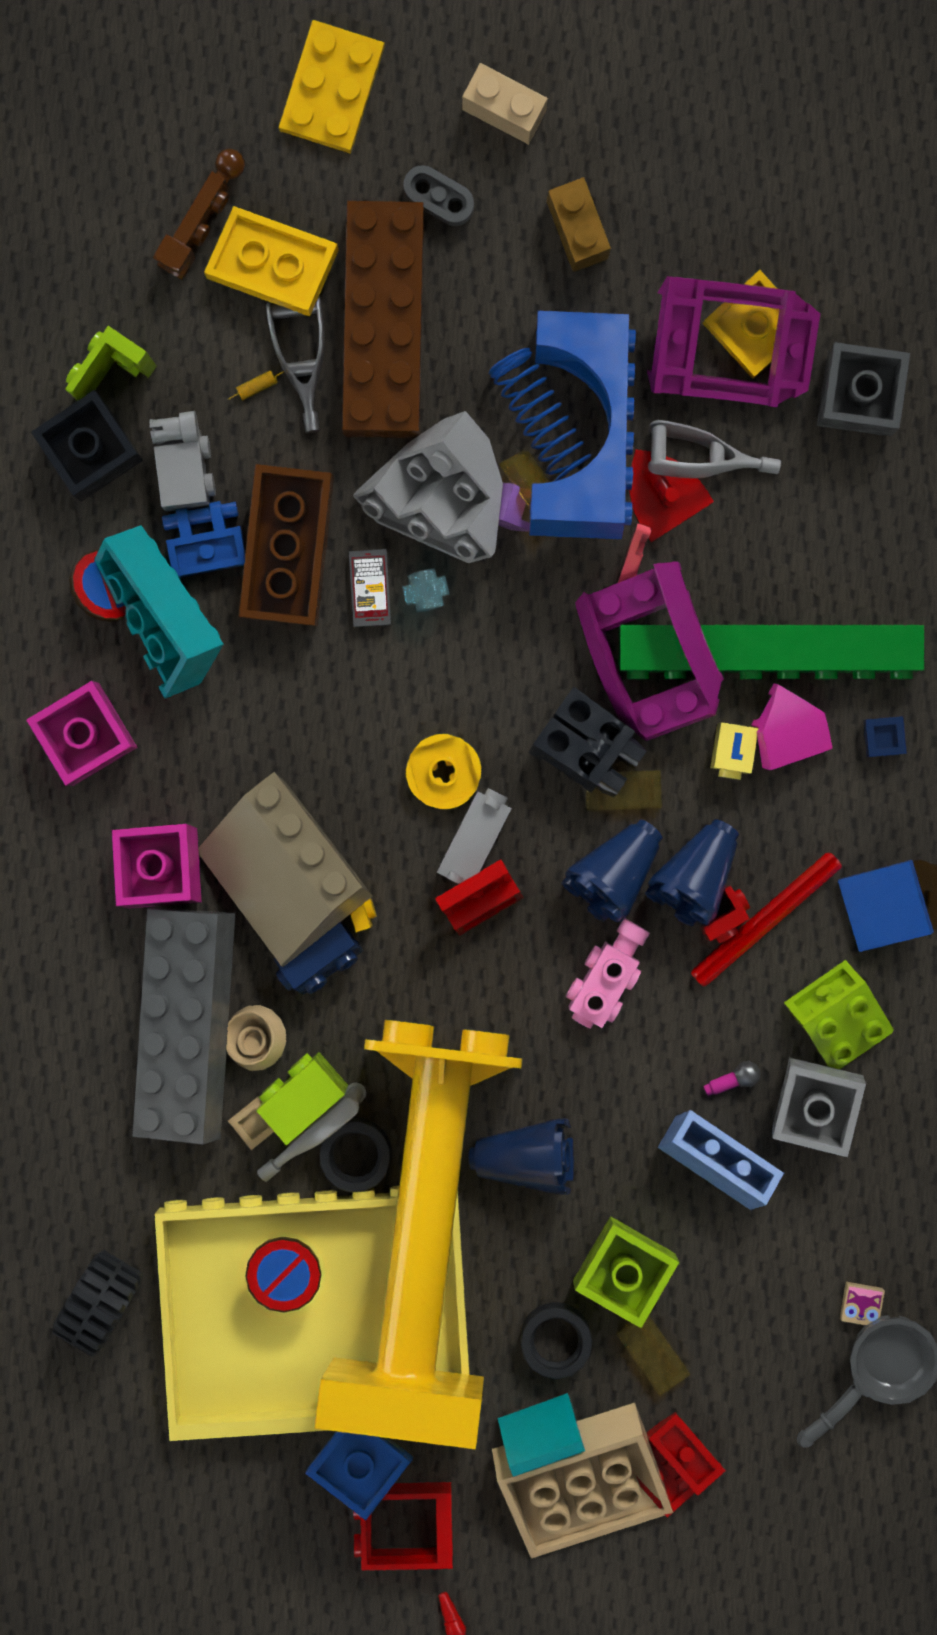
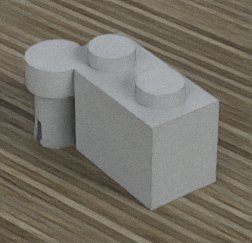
[149,411,216,512]

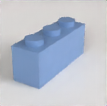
[658,1110,784,1210]

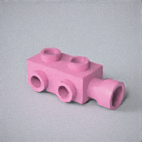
[566,918,650,1029]

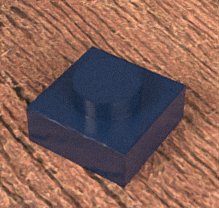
[863,716,907,758]

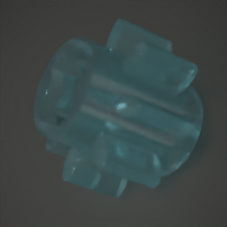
[402,569,450,613]

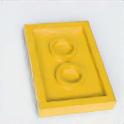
[279,20,385,154]
[204,206,339,317]

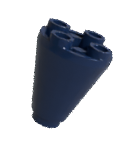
[561,819,663,922]
[645,819,739,926]

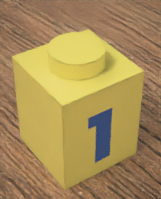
[710,722,759,780]

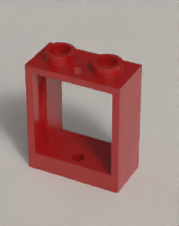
[353,1482,453,1571]

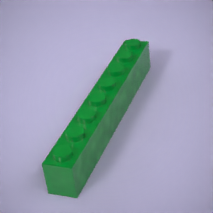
[618,625,924,680]

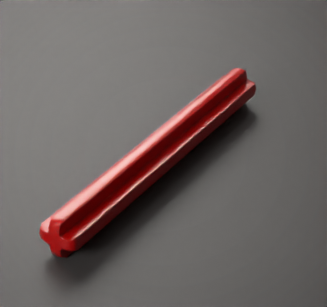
[691,852,842,987]

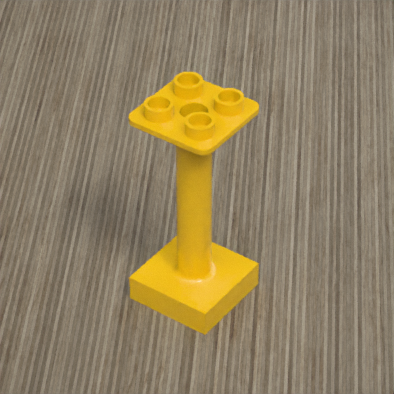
[314,1020,522,1449]

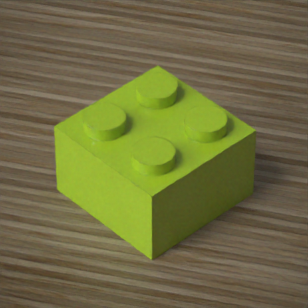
[256,1052,348,1146]
[573,1216,679,1328]

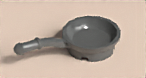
[797,1315,937,1448]

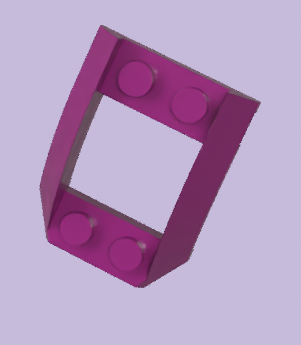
[647,276,820,407]
[575,561,724,741]

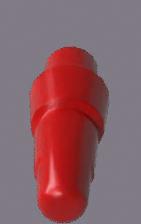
[438,1592,466,1635]

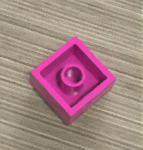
[26,681,138,786]
[112,824,202,909]

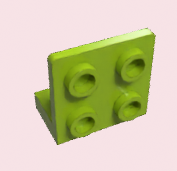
[65,326,157,401]
[784,960,894,1070]

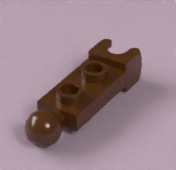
[153,149,245,280]

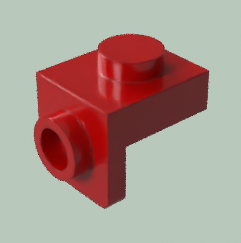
[700,885,751,943]

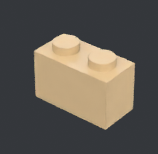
[462,63,548,145]

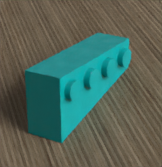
[94,525,224,699]

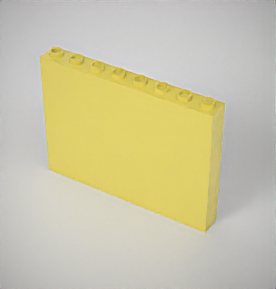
[155,1186,470,1441]

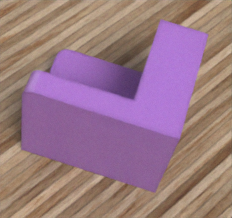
[498,483,530,532]

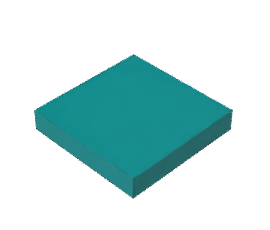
[497,1393,585,1477]

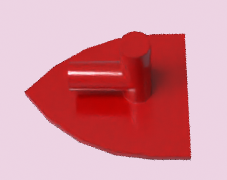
[629,449,714,542]

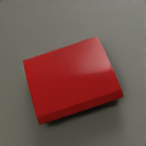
[435,859,524,936]
[636,1412,726,1518]

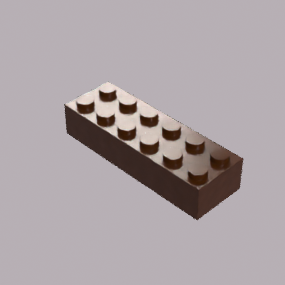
[342,200,424,438]

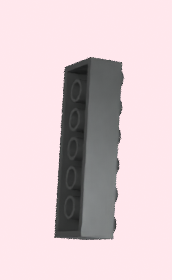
[133,908,235,1145]

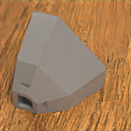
[353,411,503,563]

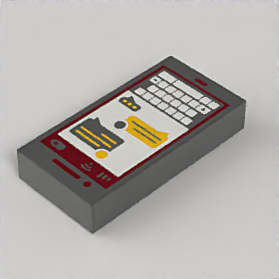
[349,549,391,628]

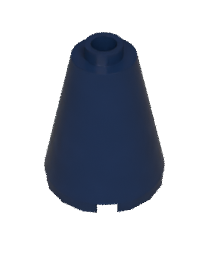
[469,1118,574,1195]

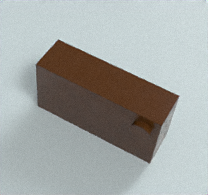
[239,464,334,626]

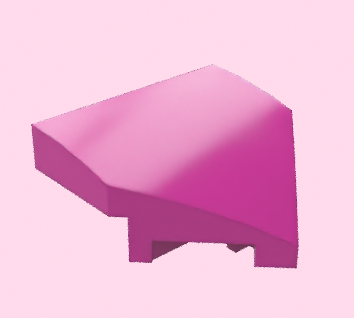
[751,684,833,770]

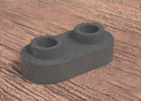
[404,165,474,226]

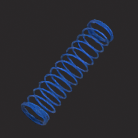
[488,348,591,481]

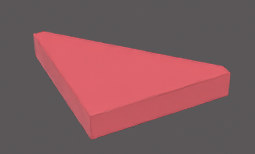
[618,524,651,583]

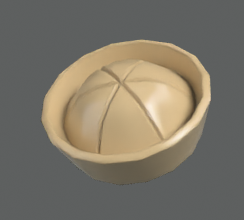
[226,1005,286,1071]

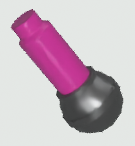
[704,1061,761,1096]

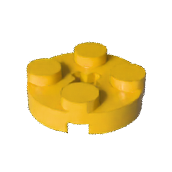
[406,734,481,809]

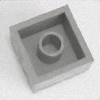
[772,1057,866,1157]

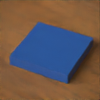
[838,860,934,952]
[305,1431,413,1520]

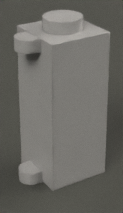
[437,788,512,884]

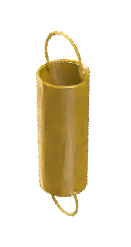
[228,370,284,401]

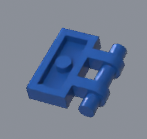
[162,501,246,578]

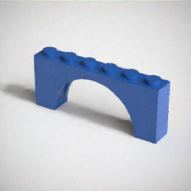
[529,311,636,539]

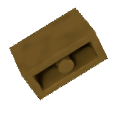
[547,177,611,272]

